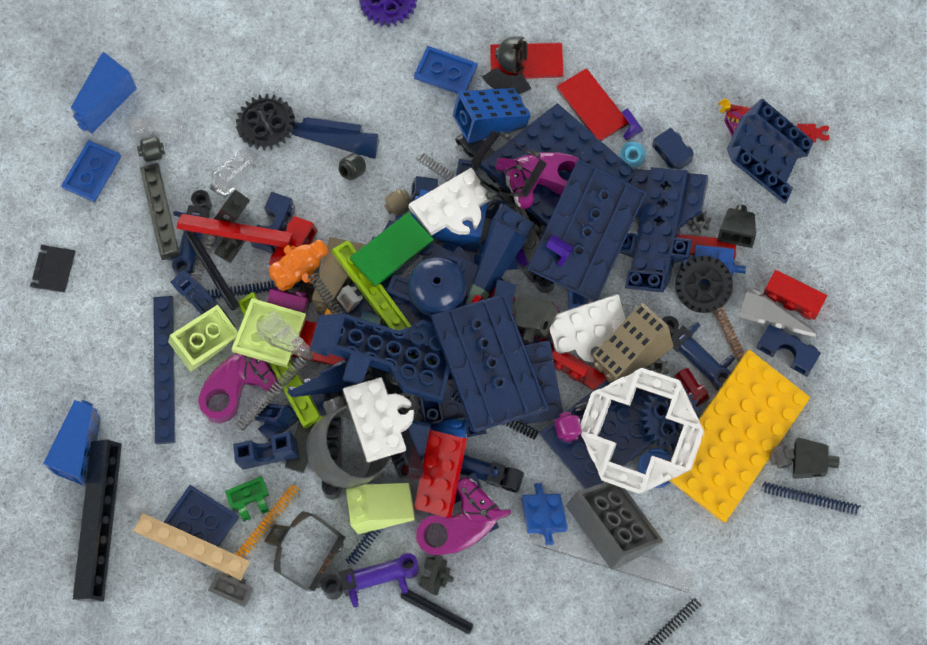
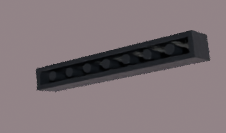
[72,439,122,602]

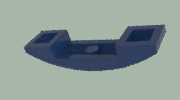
[170,269,236,327]

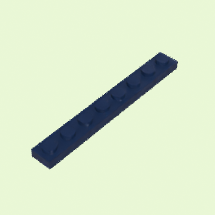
[153,296,175,444]

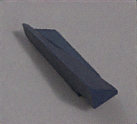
[291,117,379,159]

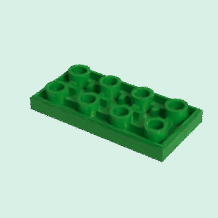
[349,212,434,287]

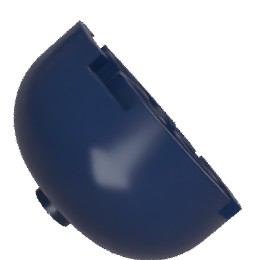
[408,257,466,317]

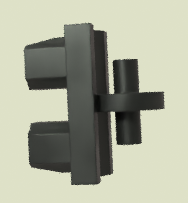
[214,237,246,263]
[418,555,454,596]

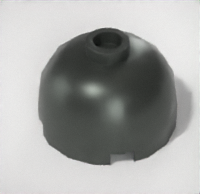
[495,36,528,74]

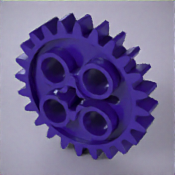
[359,0,417,28]

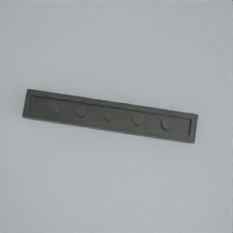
[140,163,180,260]

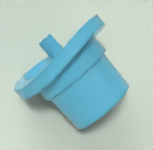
[620,142,646,168]

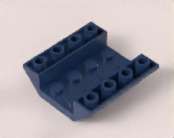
[727,99,814,204]

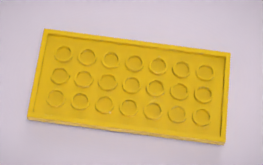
[669,349,811,523]

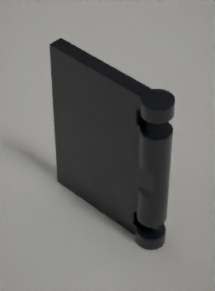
[30,244,76,293]

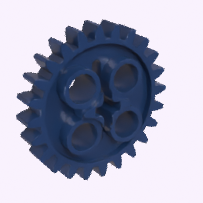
[640,389,702,450]

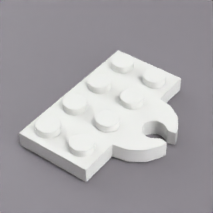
[409,168,493,236]
[549,294,626,362]
[343,377,414,462]

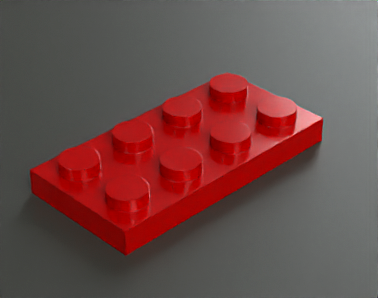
[414,430,467,518]

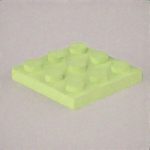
[232,298,307,368]

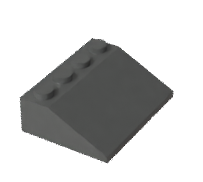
[566,482,663,570]

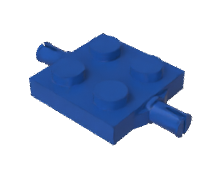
[680,245,746,285]
[521,483,568,546]

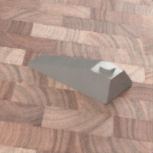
[739,288,816,337]

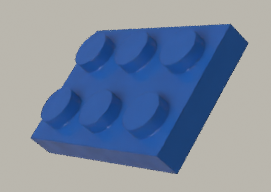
[414,45,478,94]
[61,140,121,203]

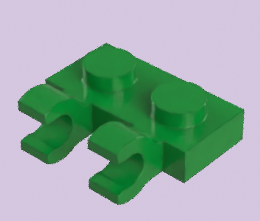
[225,476,270,522]

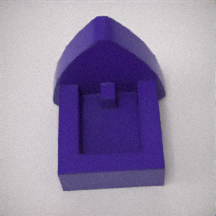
[622,108,644,140]
[546,234,573,267]

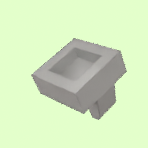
[337,285,363,313]

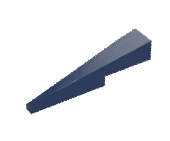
[287,359,356,397]

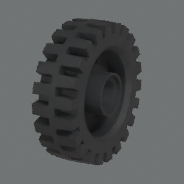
[675,256,733,313]

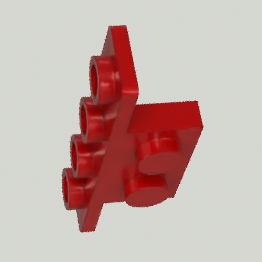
[541,338,607,390]

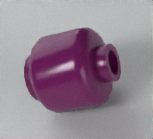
[554,412,582,442]

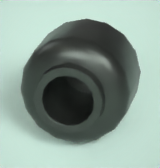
[137,136,165,162]
[339,153,366,180]

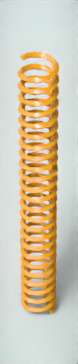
[234,485,300,559]

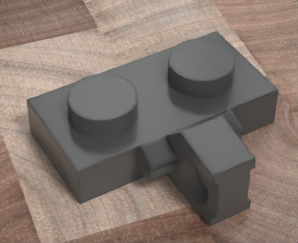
[208,572,254,607]

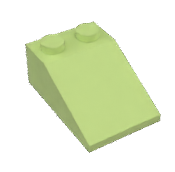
[168,305,238,372]
[346,483,415,534]

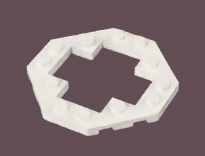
[581,368,704,494]

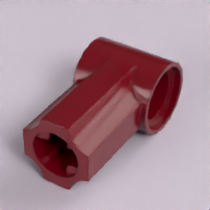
[674,368,710,407]

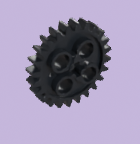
[235,94,296,151]

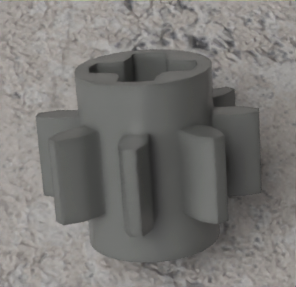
[687,211,711,234]
[646,358,670,375]
[769,445,795,469]

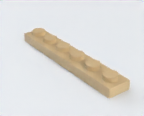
[134,513,250,580]

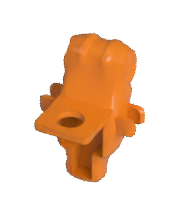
[269,240,328,291]

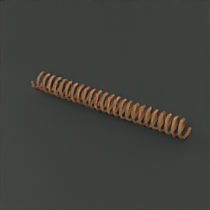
[714,306,745,361]

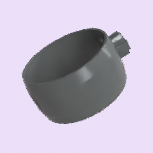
[306,396,391,488]

